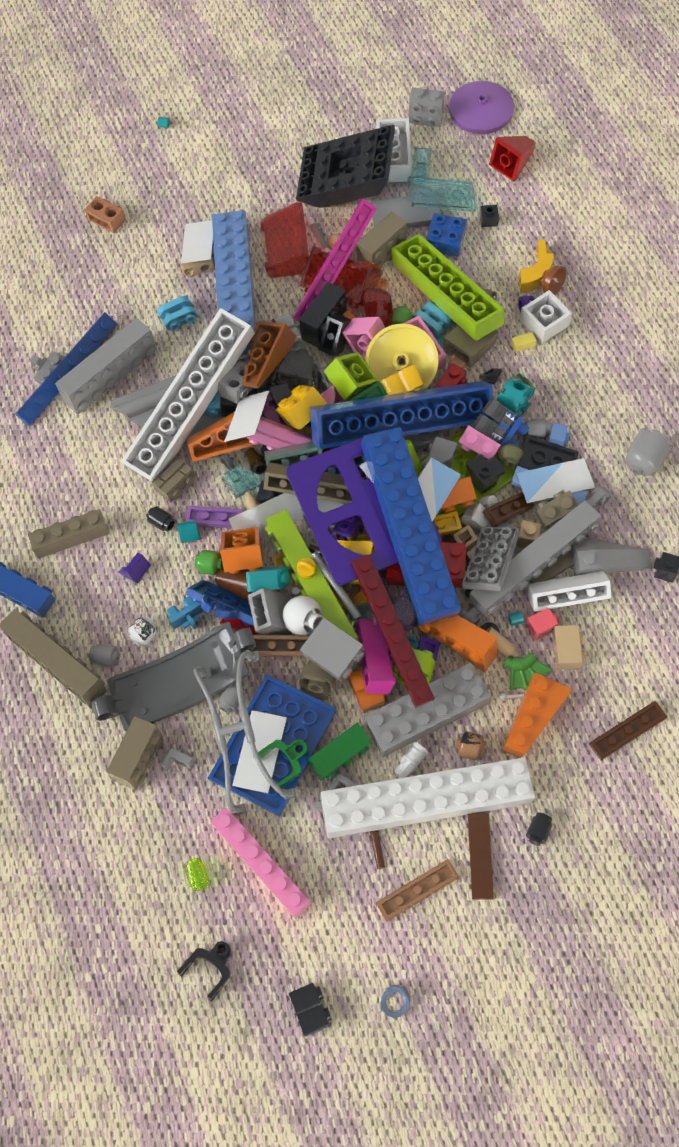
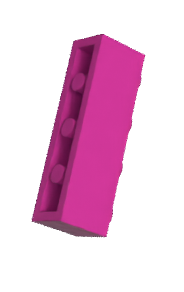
[355,619,396,694]

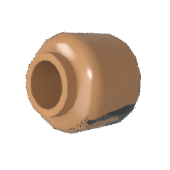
[455,731,486,760]

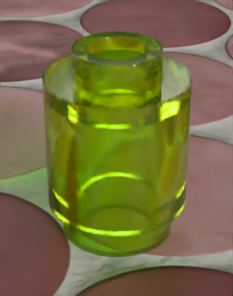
[184,858,210,892]

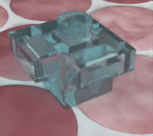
[222,465,260,499]

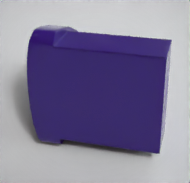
[118,552,151,584]

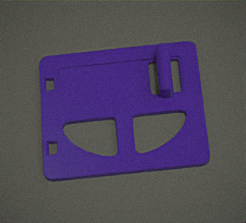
[286,430,442,585]

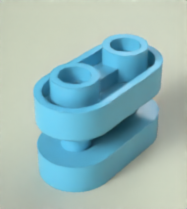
[157,296,198,331]
[413,302,453,339]

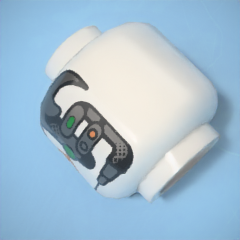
[128,617,157,646]

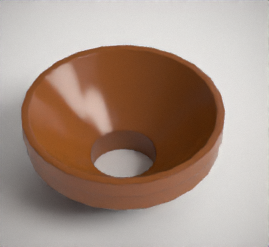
[540,265,566,295]

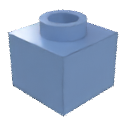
[549,423,570,446]

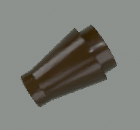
[245,448,267,474]

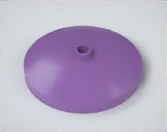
[449,81,514,134]

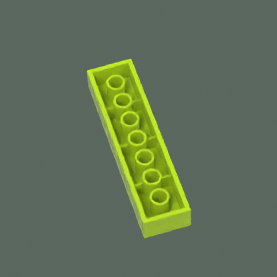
[391,233,505,341]

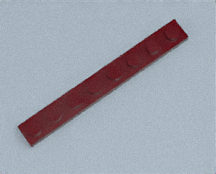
[351,554,435,708]

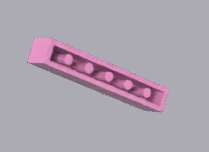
[210,807,311,919]

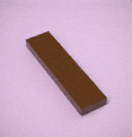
[589,701,667,761]
[467,813,494,900]

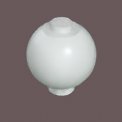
[283,596,324,635]

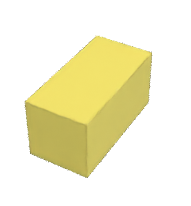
[511,332,536,352]

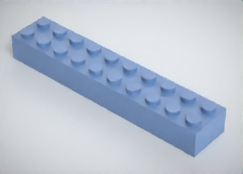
[212,210,256,356]

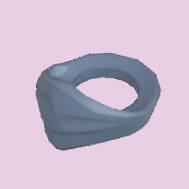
[380,985,411,1018]

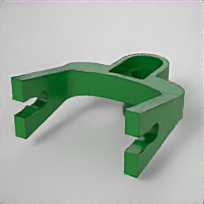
[253,740,308,789]

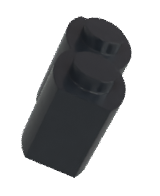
[289,983,332,1037]

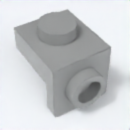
[161,748,195,772]

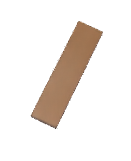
[376,859,459,922]

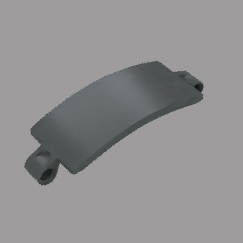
[91,622,257,732]

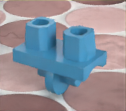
[167,596,204,629]

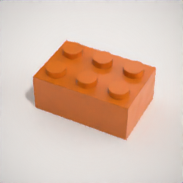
[220,526,263,574]

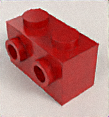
[433,362,468,388]

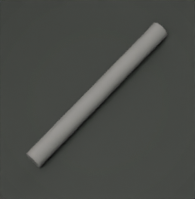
[311,551,361,620]

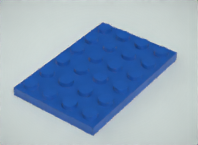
[207,674,337,817]

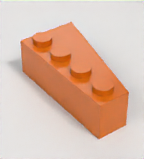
[186,412,254,462]
[436,477,477,516]
[418,615,498,673]
[501,672,573,758]

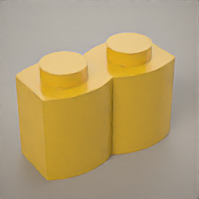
[381,364,424,395]

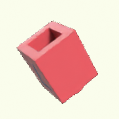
[526,608,559,640]

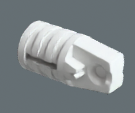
[394,742,428,778]

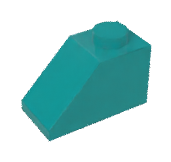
[246,566,290,592]

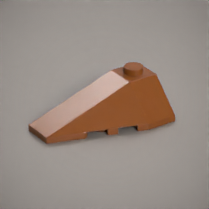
[242,321,296,388]

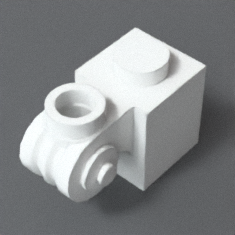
[460,495,498,533]

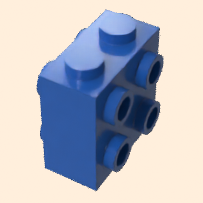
[426,213,467,257]

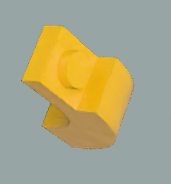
[519,239,554,293]

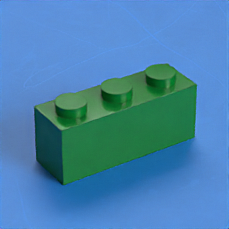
[306,722,372,781]

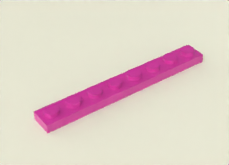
[292,199,377,322]

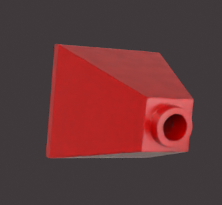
[489,136,536,182]

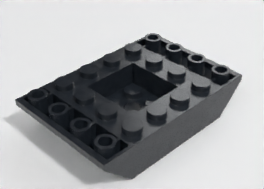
[296,124,395,208]

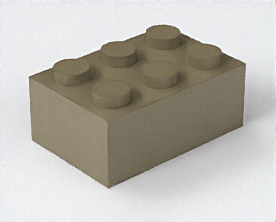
[357,211,407,275]
[106,716,163,791]

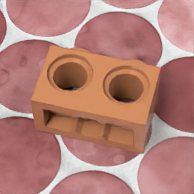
[84,196,126,233]

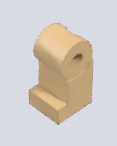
[180,258,214,277]

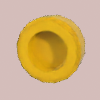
[296,558,316,579]

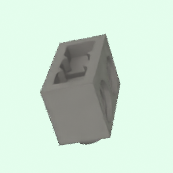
[218,361,252,404]

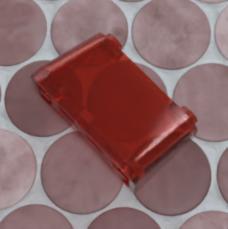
[260,202,311,278]
[299,246,383,309]

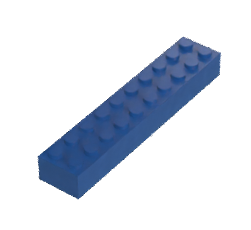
[310,381,494,449]
[361,427,461,626]

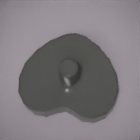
[220,454,235,471]

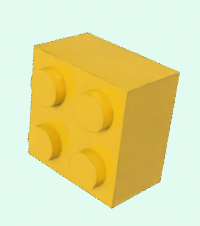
[276,385,327,429]

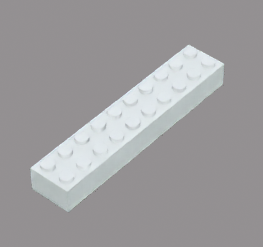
[121,308,255,482]
[320,757,535,839]

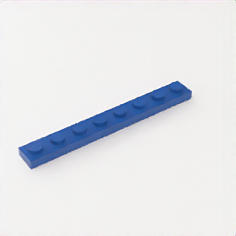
[15,312,118,426]

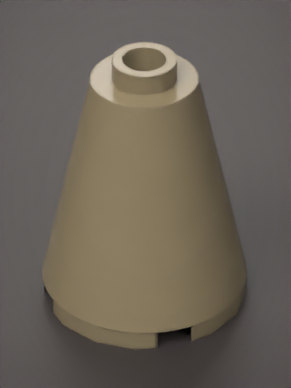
[296,660,336,700]

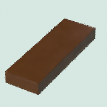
[482,492,535,527]

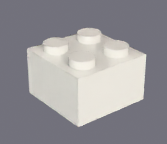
[520,290,572,343]

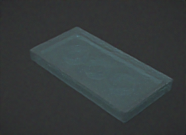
[407,176,477,212]

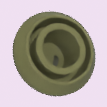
[498,444,523,468]

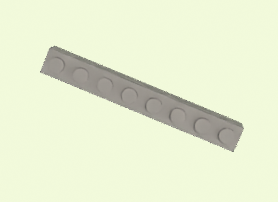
[469,500,601,617]

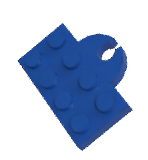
[185,580,254,626]

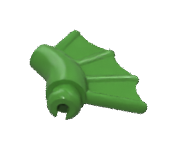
[504,653,552,690]

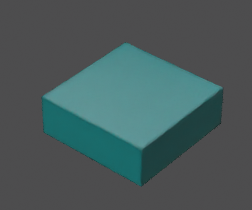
[177,520,200,543]

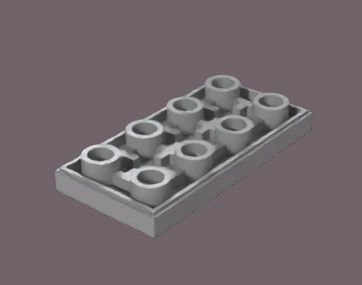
[370,192,441,227]
[462,527,520,591]

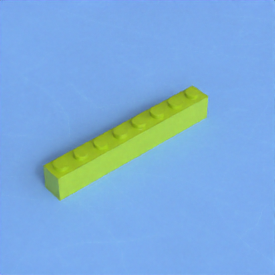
[264,509,358,641]

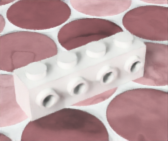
[527,571,611,612]

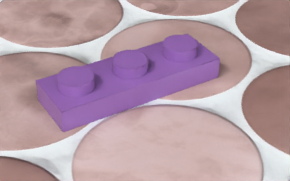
[185,506,244,529]

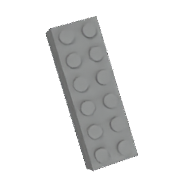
[55,318,157,414]
[364,663,491,757]

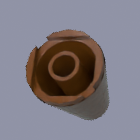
[215,567,263,602]

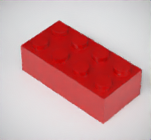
[386,542,466,588]

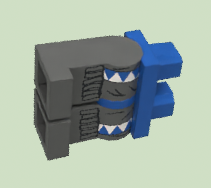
[471,397,529,446]

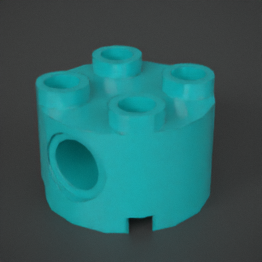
[497,377,535,417]

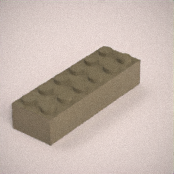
[0,609,107,709]

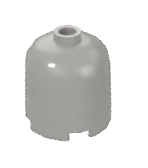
[626,428,673,475]

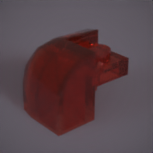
[364,288,393,327]

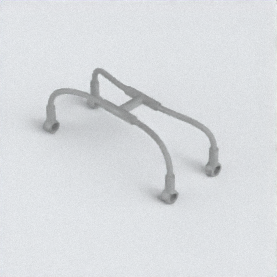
[194,650,297,815]

